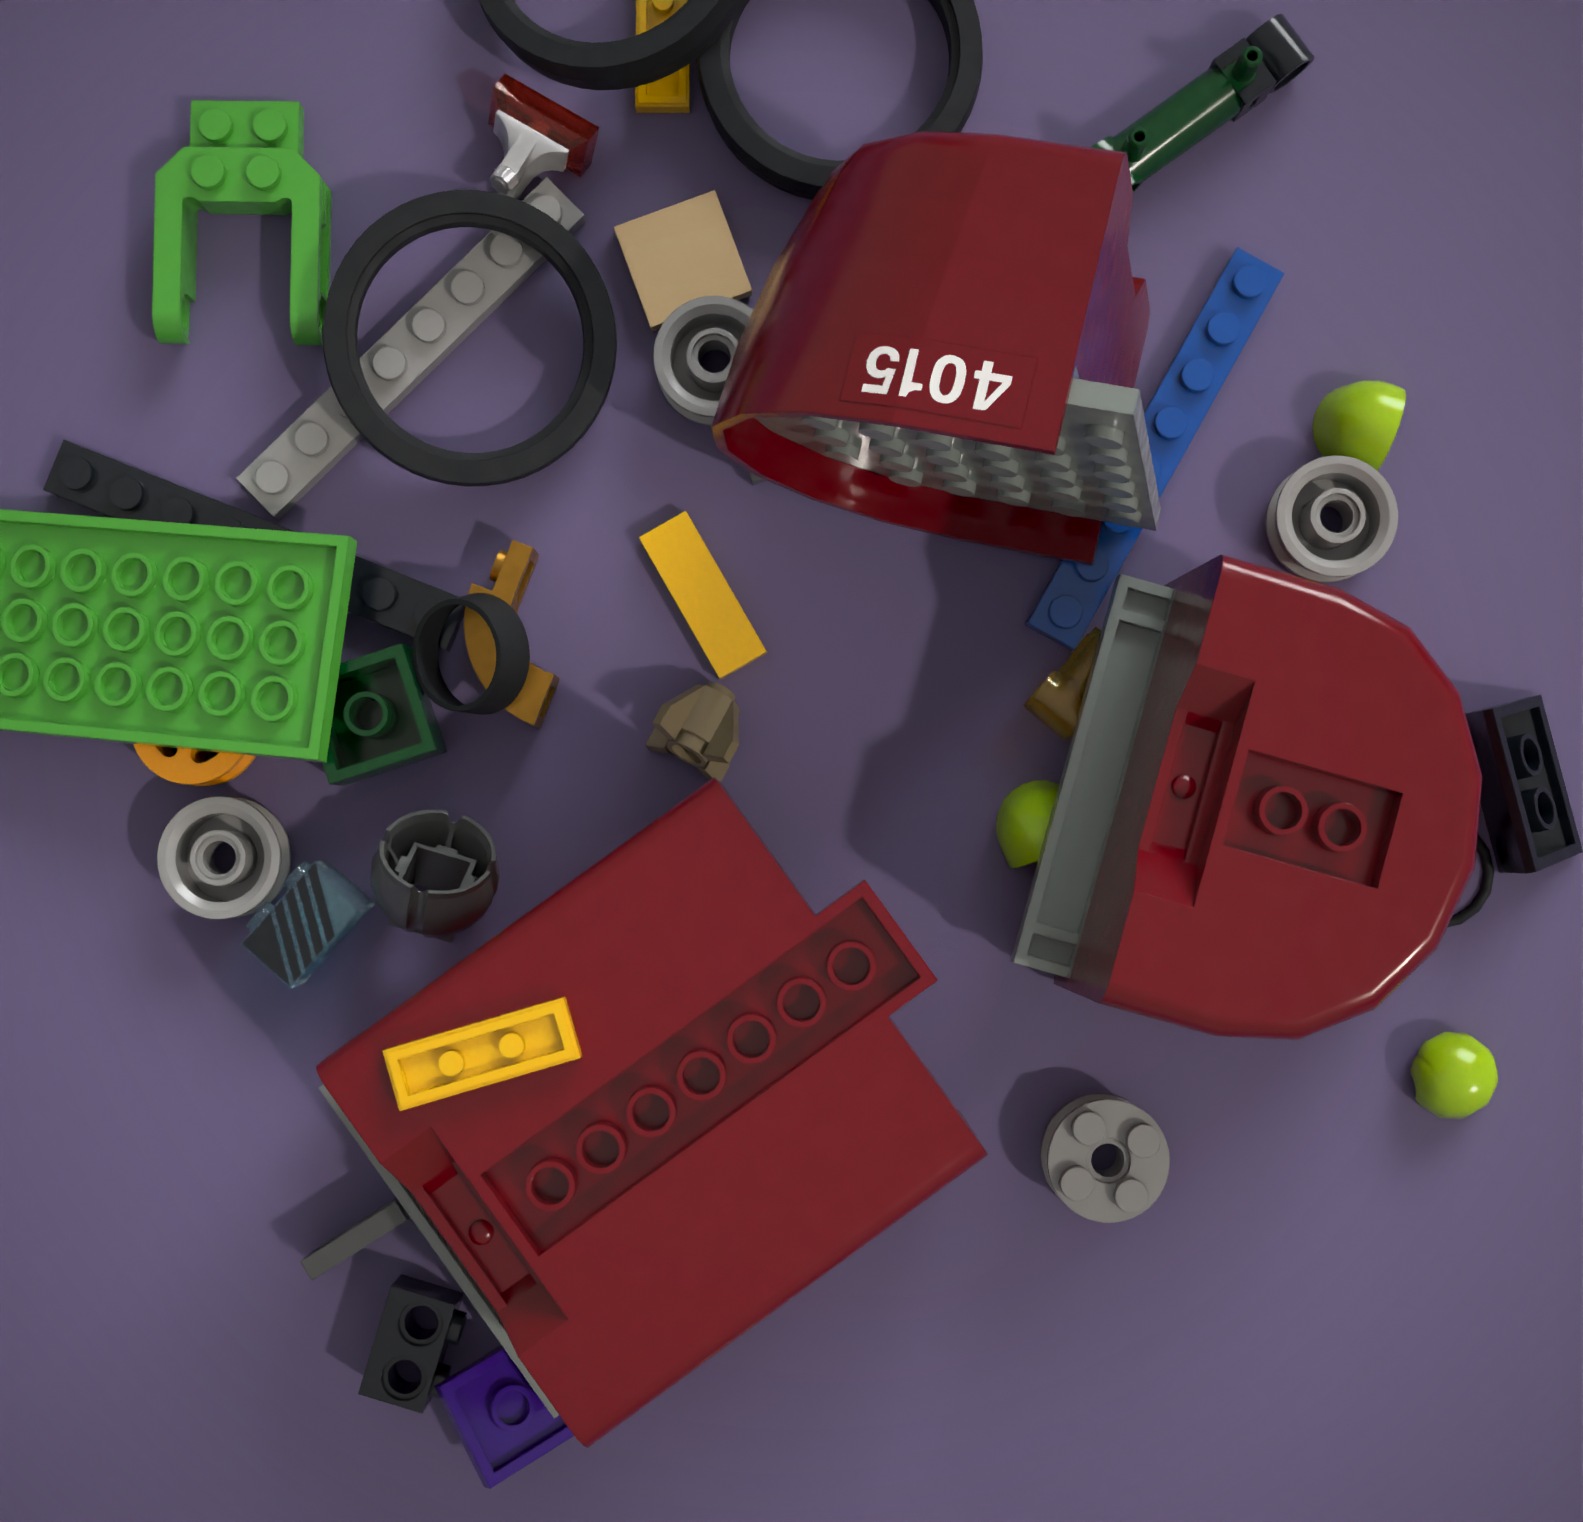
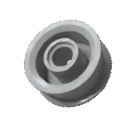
[653,296,753,426]
[1265,456,1398,583]
[157,796,292,919]
[1040,1094,1170,1223]

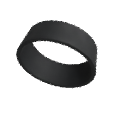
[413,593,530,715]

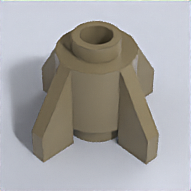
[645,682,741,782]

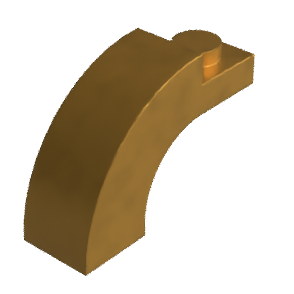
[464,539,560,729]

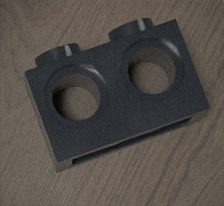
[358,1274,468,1413]

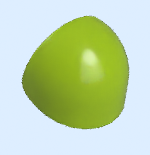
[1312,381,1406,471]
[996,780,1059,868]

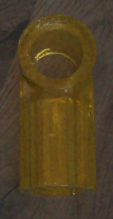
[1023,627,1101,741]

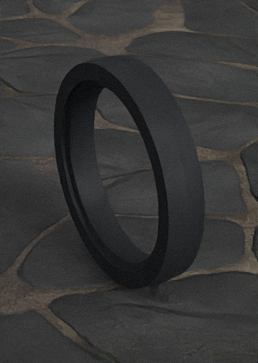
[479,0,743,90]
[697,0,983,200]
[322,190,617,487]

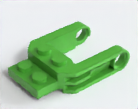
[152,100,332,346]

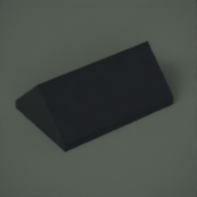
[1465,694,1583,874]

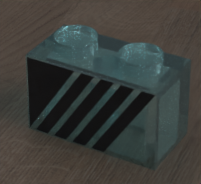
[241,860,375,988]

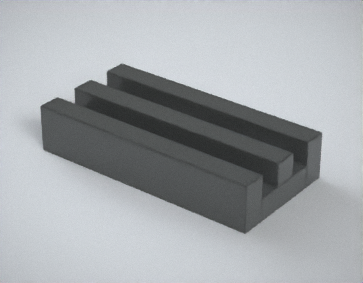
[300,1198,410,1280]

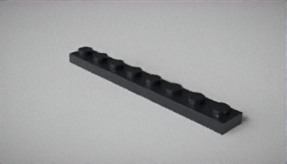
[43,440,465,652]

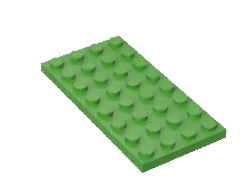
[0,509,357,763]

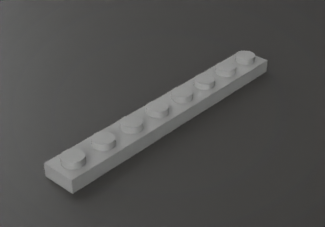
[236,177,586,520]

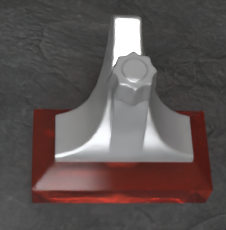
[488,74,599,199]

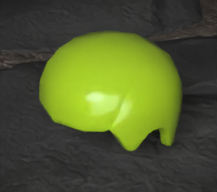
[1410,1032,1498,1119]

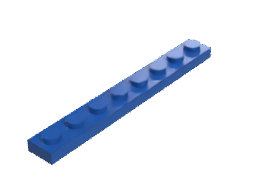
[1025,247,1285,651]

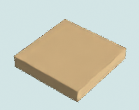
[614,190,753,332]

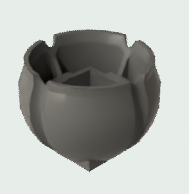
[370,810,500,943]

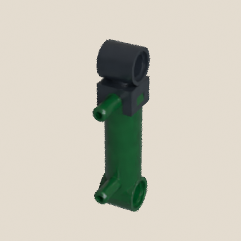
[1092,14,1315,193]

